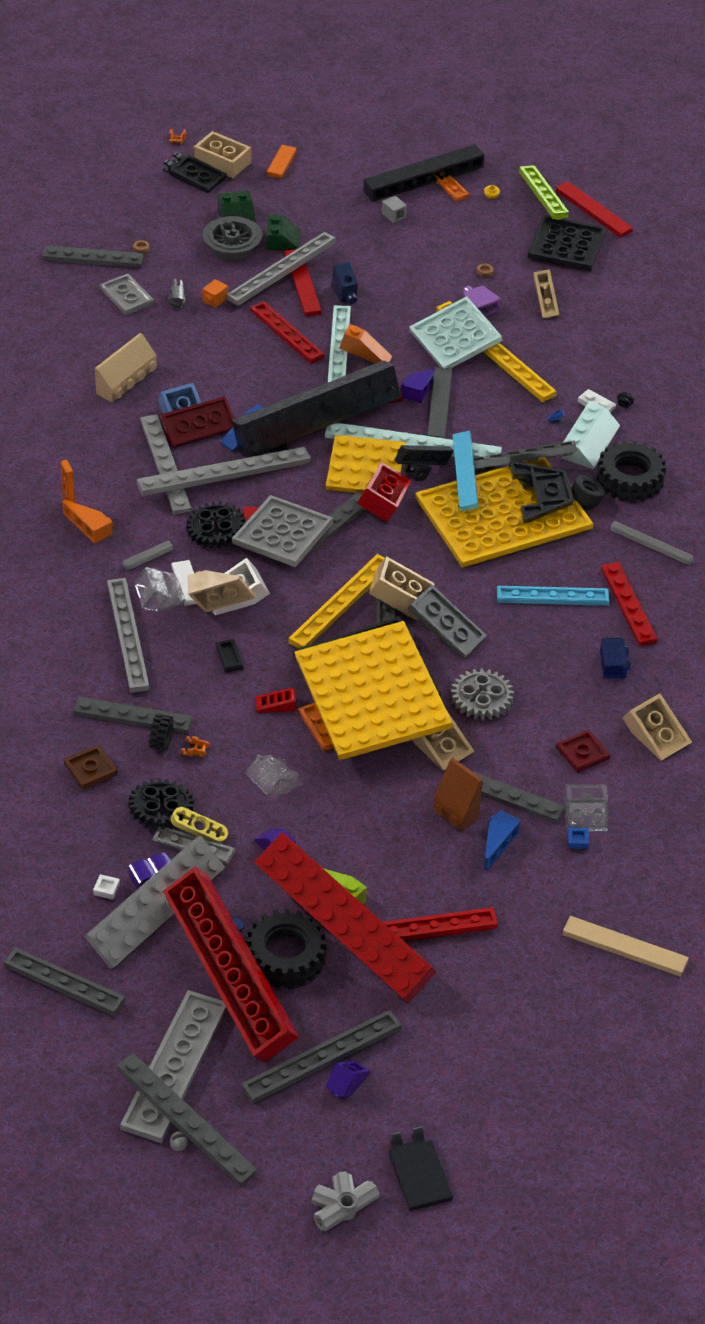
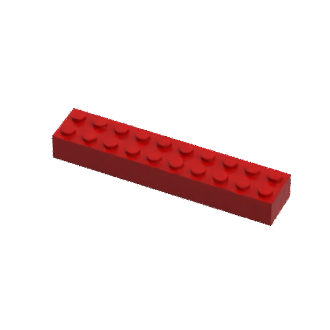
[254,832,437,1003]
[163,866,299,1062]

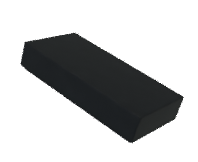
[215,639,244,673]

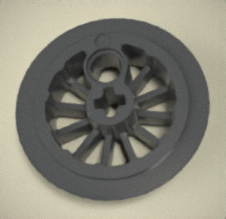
[203,216,262,260]

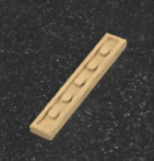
[563,916,689,977]

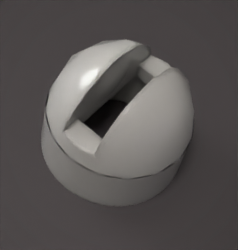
[170,1132,188,1151]

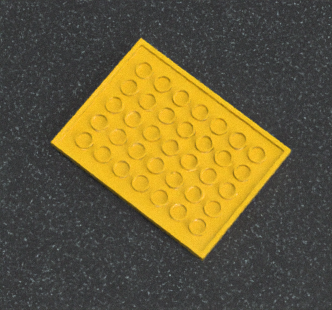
[415,457,594,568]
[295,621,453,761]

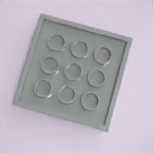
[232,495,333,567]

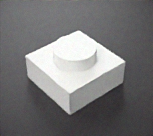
[93,874,120,900]

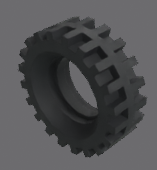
[596,441,666,503]
[246,909,326,989]

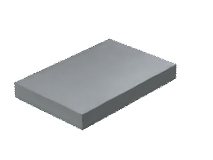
[100,274,154,315]

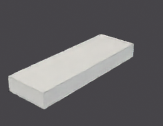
[171,560,197,606]

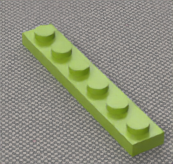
[519,165,569,220]

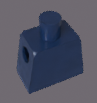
[331,262,358,304]

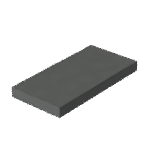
[408,584,487,660]

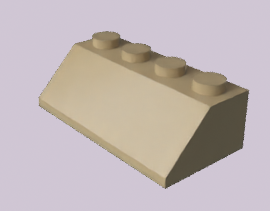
[95,333,157,402]

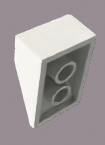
[213,558,270,615]

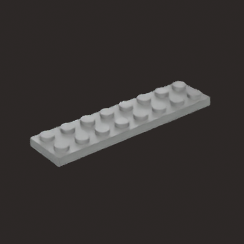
[84,835,225,969]
[120,990,227,1143]

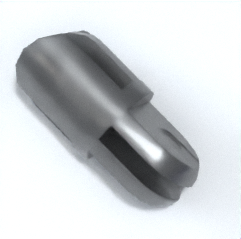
[169,278,185,310]

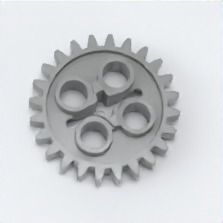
[451,668,514,721]

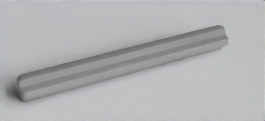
[610,521,694,565]

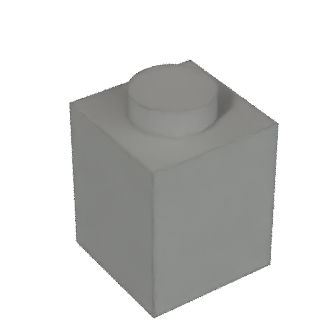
[382,196,407,223]

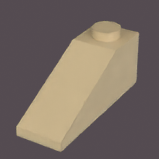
[533,269,559,319]

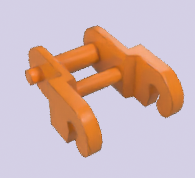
[169,129,186,145]
[181,736,210,757]

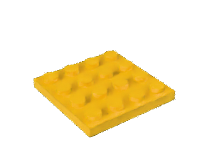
[326,435,405,494]

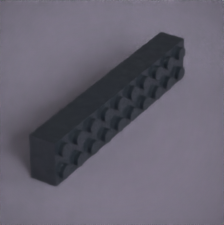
[231,361,401,457]

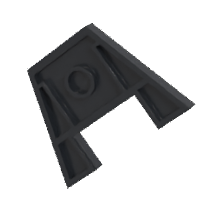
[509,461,574,524]

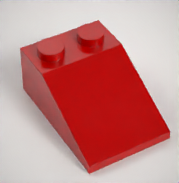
[357,462,411,522]

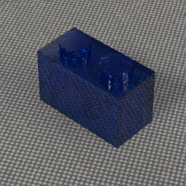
[600,638,631,678]

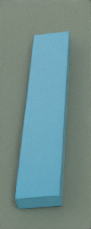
[453,431,479,512]
[497,586,609,606]

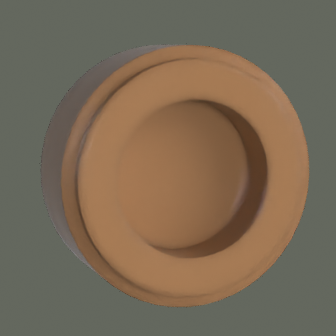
[133,240,150,254]
[477,264,493,278]

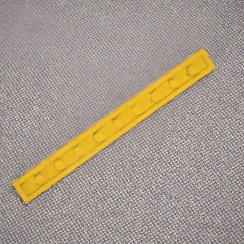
[436,301,556,403]

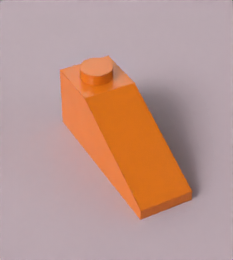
[339,324,392,364]
[62,499,113,544]

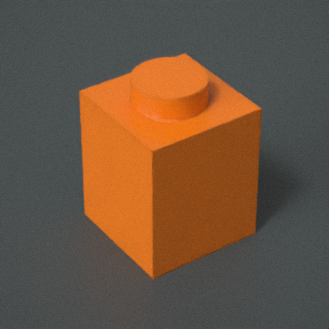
[202,279,228,308]

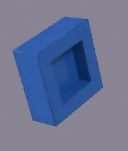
[568,827,589,849]

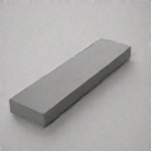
[152,826,235,867]

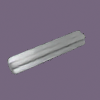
[123,541,173,570]

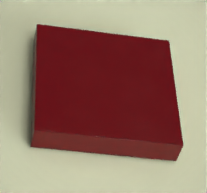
[556,730,611,773]

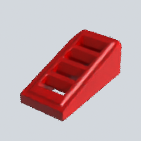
[255,688,296,713]

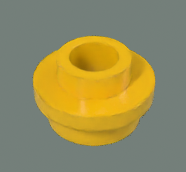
[484,185,500,199]

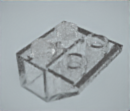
[134,567,186,612]
[244,754,304,799]
[564,785,608,831]

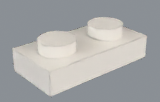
[578,389,616,413]

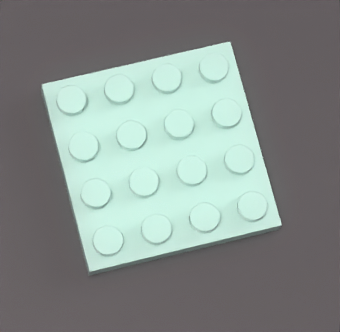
[409,296,502,369]

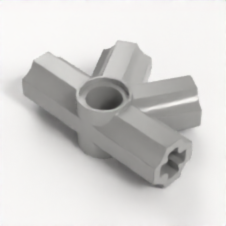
[311,1172,380,1232]

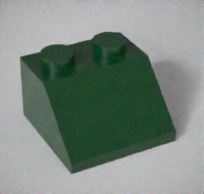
[218,190,256,223]
[267,214,300,251]

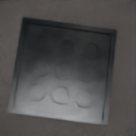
[527,215,606,271]

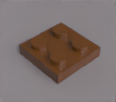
[63,744,118,790]

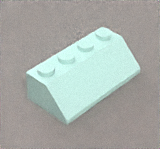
[561,402,620,469]

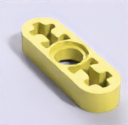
[171,807,228,844]

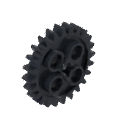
[186,501,246,549]
[128,778,194,830]

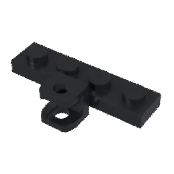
[394,445,454,481]

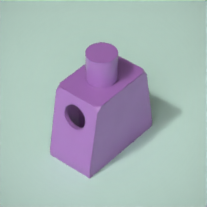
[463,286,501,316]

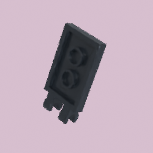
[163,152,227,193]
[389,1126,453,1211]

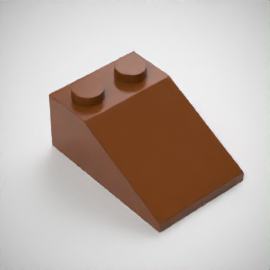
[433,758,483,831]

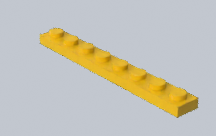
[289,554,385,648]

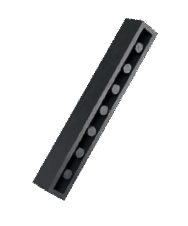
[364,144,485,202]

